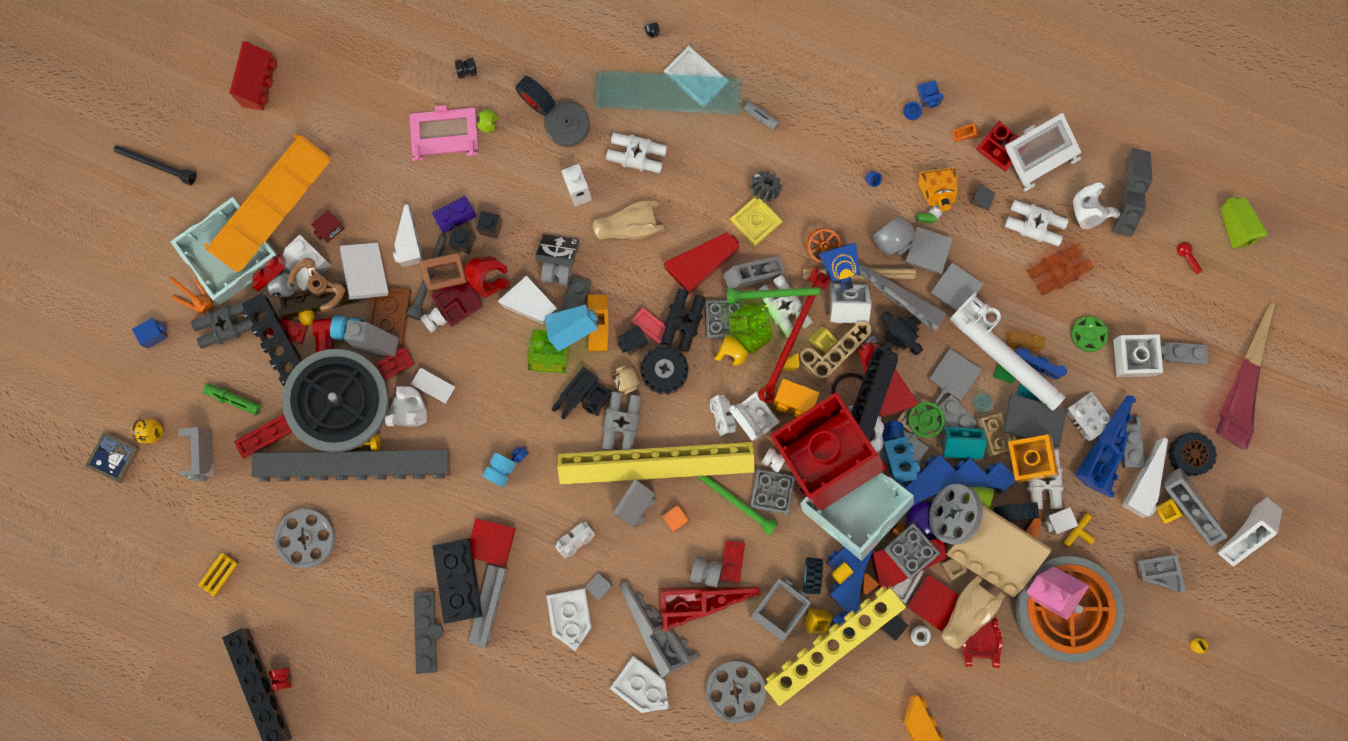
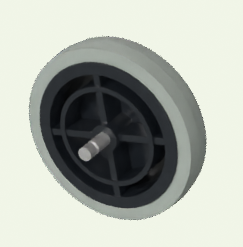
[282,349,389,452]

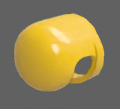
[714,334,749,366]

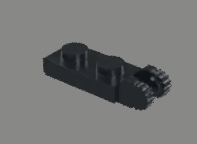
[552,366,599,420]

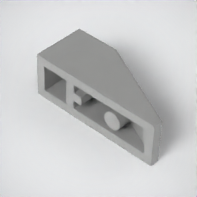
[723,256,786,290]

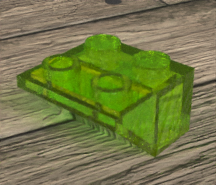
[729,303,772,354]
[527,330,570,373]

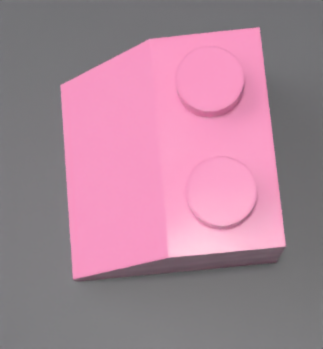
[1026,566,1089,620]

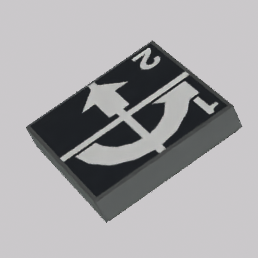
[535,234,580,266]

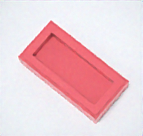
[630,307,665,345]

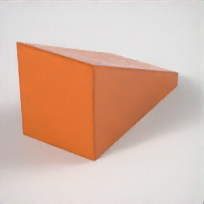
[952,123,980,142]
[1023,513,1041,538]

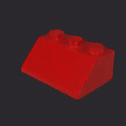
[229,41,277,111]

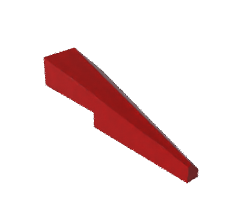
[659,586,760,632]

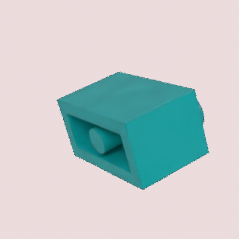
[941,427,987,459]

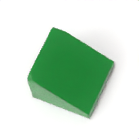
[993,364,1016,384]

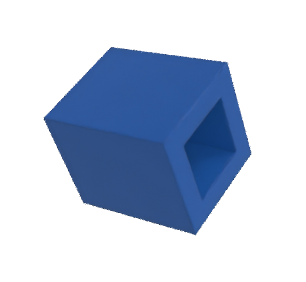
[132,318,168,349]

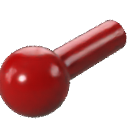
[1177,242,1203,275]

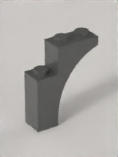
[1113,148,1153,237]

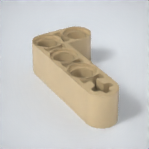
[799,321,871,381]

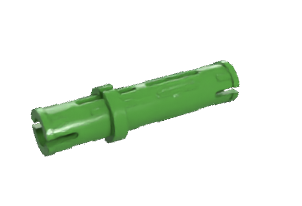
[203,383,262,416]

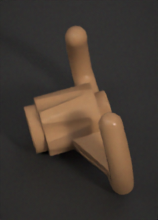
[288,258,345,312]

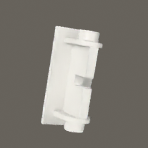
[710,395,737,436]
[555,521,596,559]

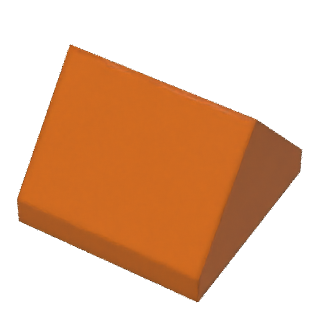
[861,574,880,594]

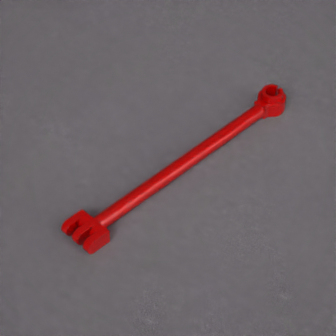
[758,268,830,403]

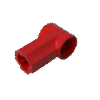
[312,318,333,353]

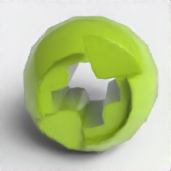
[477,109,498,133]

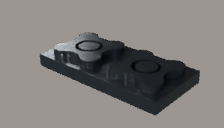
[432,538,482,624]

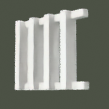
[729,391,781,441]

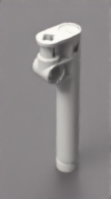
[949,292,1066,411]

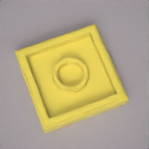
[730,196,783,247]

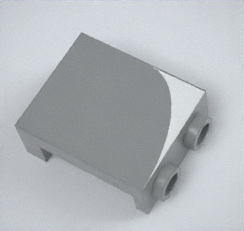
[178,427,214,482]

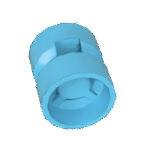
[330,315,364,341]
[482,452,516,488]

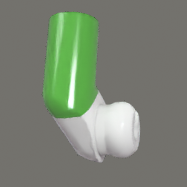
[916,205,943,223]

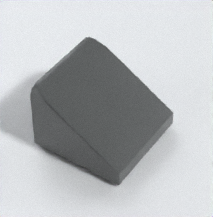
[971,184,995,210]

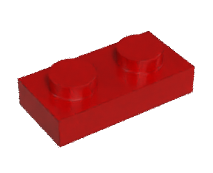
[252,254,286,292]
[267,318,308,344]
[720,541,745,583]

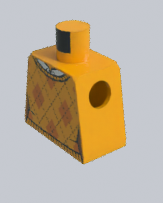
[918,167,958,211]

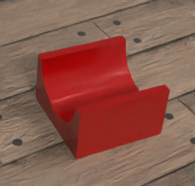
[770,392,887,511]

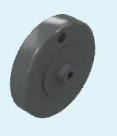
[545,102,590,147]

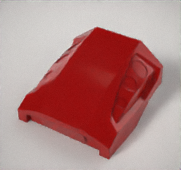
[976,120,1029,172]

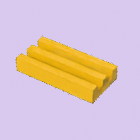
[198,553,239,597]

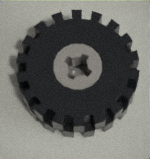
[640,345,689,395]

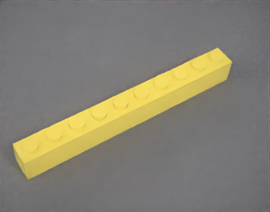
[557,442,754,484]

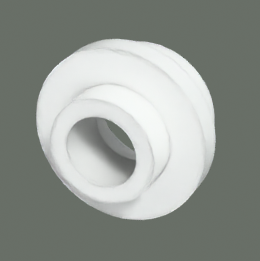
[910,626,931,646]

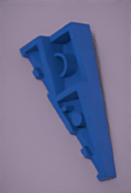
[1074,395,1137,498]

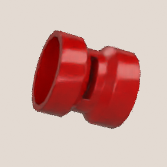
[269,667,292,691]

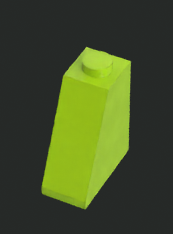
[1220,197,1268,249]

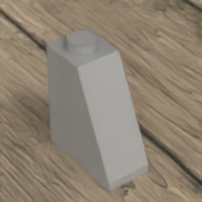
[344,320,399,357]

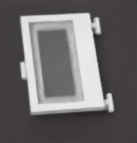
[1004,113,1082,192]

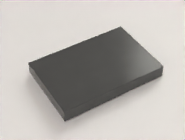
[1002,394,1067,448]

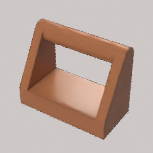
[419,253,466,291]

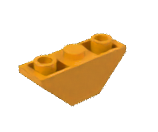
[587,295,609,351]
[903,694,945,741]

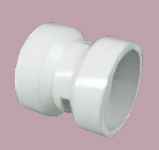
[420,307,447,333]
[761,447,785,473]

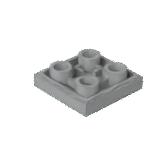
[905,227,953,275]
[930,263,984,312]
[705,299,745,339]
[750,469,795,515]
[883,523,940,580]

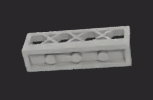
[468,565,508,648]

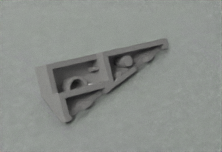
[859,264,946,331]
[620,581,700,678]

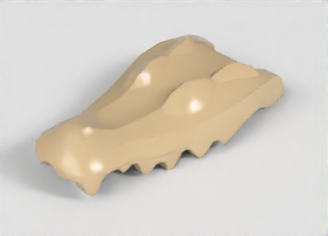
[593,201,665,240]
[942,575,1006,649]

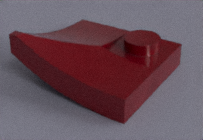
[430,278,484,327]

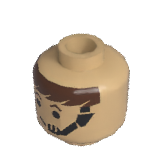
[612,365,641,394]

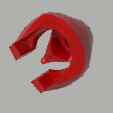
[463,256,510,298]

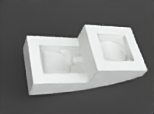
[411,368,455,404]

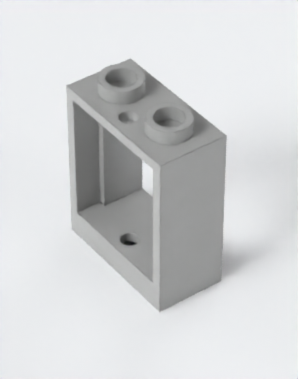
[750,578,811,641]

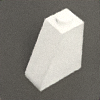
[498,276,558,325]

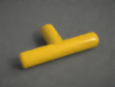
[1063,513,1095,547]

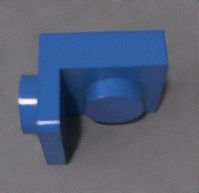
[917,81,944,108]

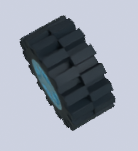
[803,557,823,595]

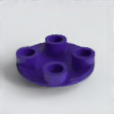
[907,502,945,541]

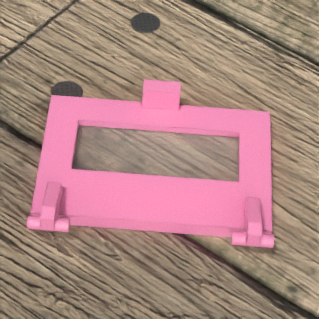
[409,105,479,161]

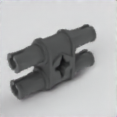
[191,301,253,349]

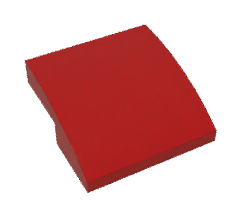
[470,519,516,567]
[906,574,959,632]

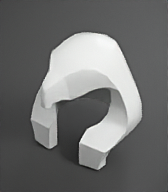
[1073,182,1120,230]
[385,386,427,427]

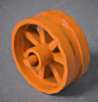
[805,228,841,263]

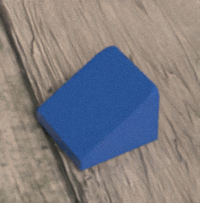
[882,420,904,442]

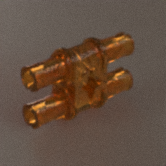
[1027,243,1093,296]

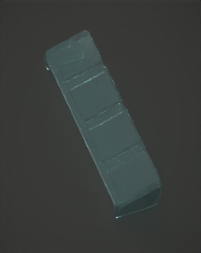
[596,71,743,116]

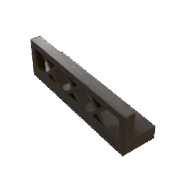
[278,281,359,320]

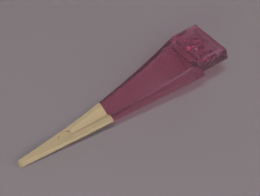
[1215,303,1275,450]

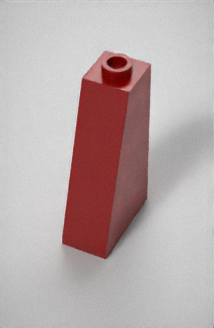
[664,232,740,295]
[857,342,918,417]
[871,539,948,590]

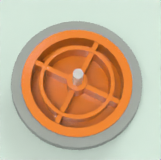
[1015,555,1124,663]

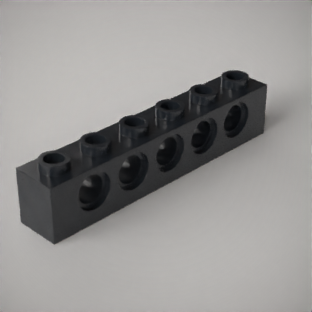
[241,293,302,386]
[222,628,292,741]

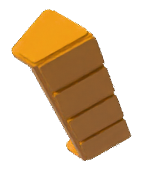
[203,134,330,272]

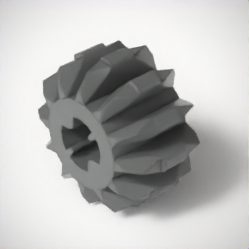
[749,170,782,203]

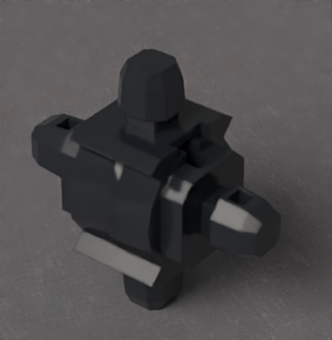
[880,311,923,356]

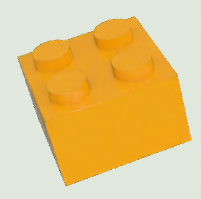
[772,379,820,418]
[1008,435,1059,482]

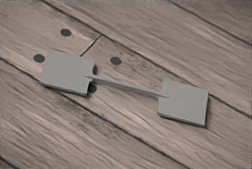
[878,348,982,471]

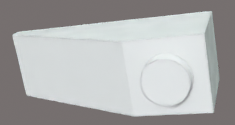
[393,204,424,268]

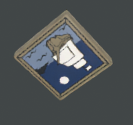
[84,432,139,483]

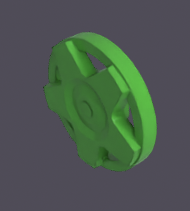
[1071,316,1108,352]
[908,402,945,438]

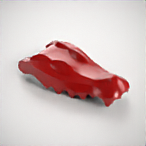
[962,615,1002,668]

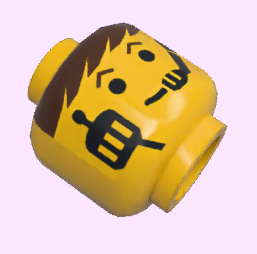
[131,418,163,444]

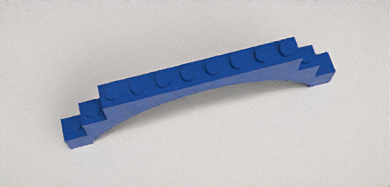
[826,454,1015,636]

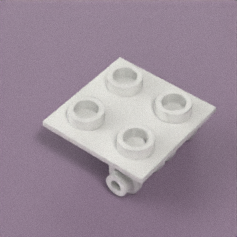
[1065,391,1111,441]

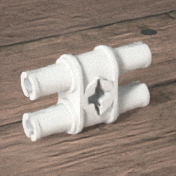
[606,132,668,174]
[1004,200,1069,247]
[757,275,813,339]
[1027,450,1064,509]

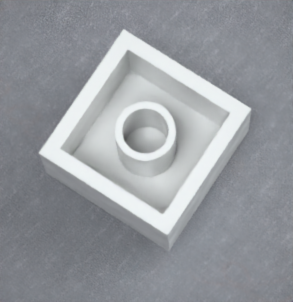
[1113,334,1163,378]

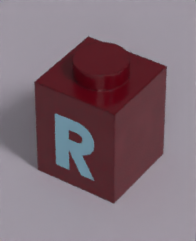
[311,210,345,243]

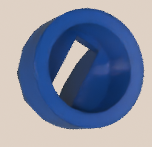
[865,171,882,187]

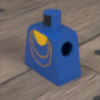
[818,243,859,290]

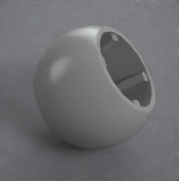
[873,216,915,256]

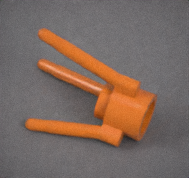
[169,277,213,314]

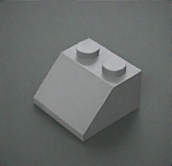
[613,480,656,528]

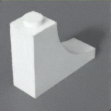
[1218,497,1283,567]

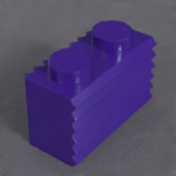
[432,196,477,234]

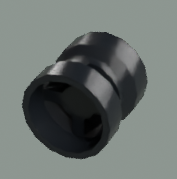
[455,57,477,79]

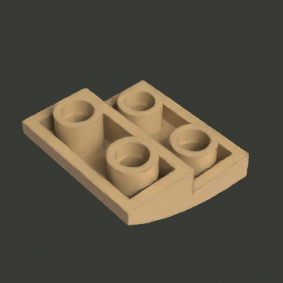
[977,411,1024,457]

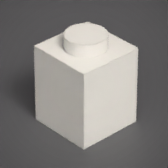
[1043,507,1078,535]

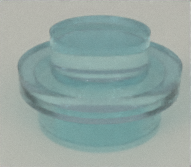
[973,393,993,413]

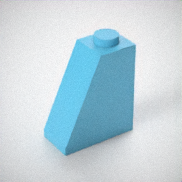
[545,305,598,351]

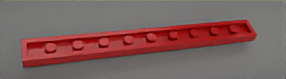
[234,347,415,459]

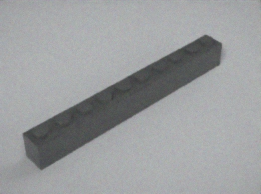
[251,450,450,482]

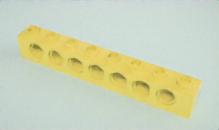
[764,585,906,706]

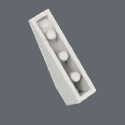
[1122,438,1168,518]

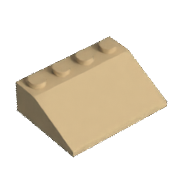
[946,505,1052,598]

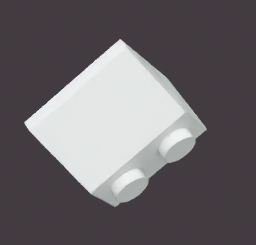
[282,234,332,291]
[829,282,871,324]

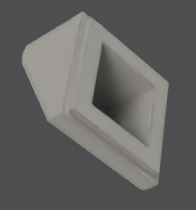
[585,573,613,601]

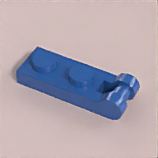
[1014,348,1067,380]

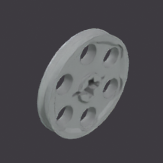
[929,484,983,545]
[274,509,335,568]
[706,661,766,723]

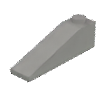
[1163,468,1228,546]

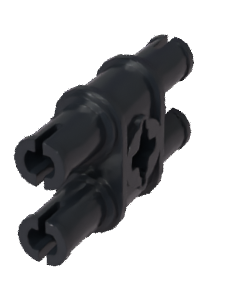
[661,288,706,352]

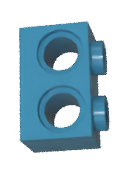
[883,436,920,483]

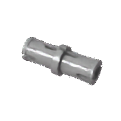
[743,101,780,131]

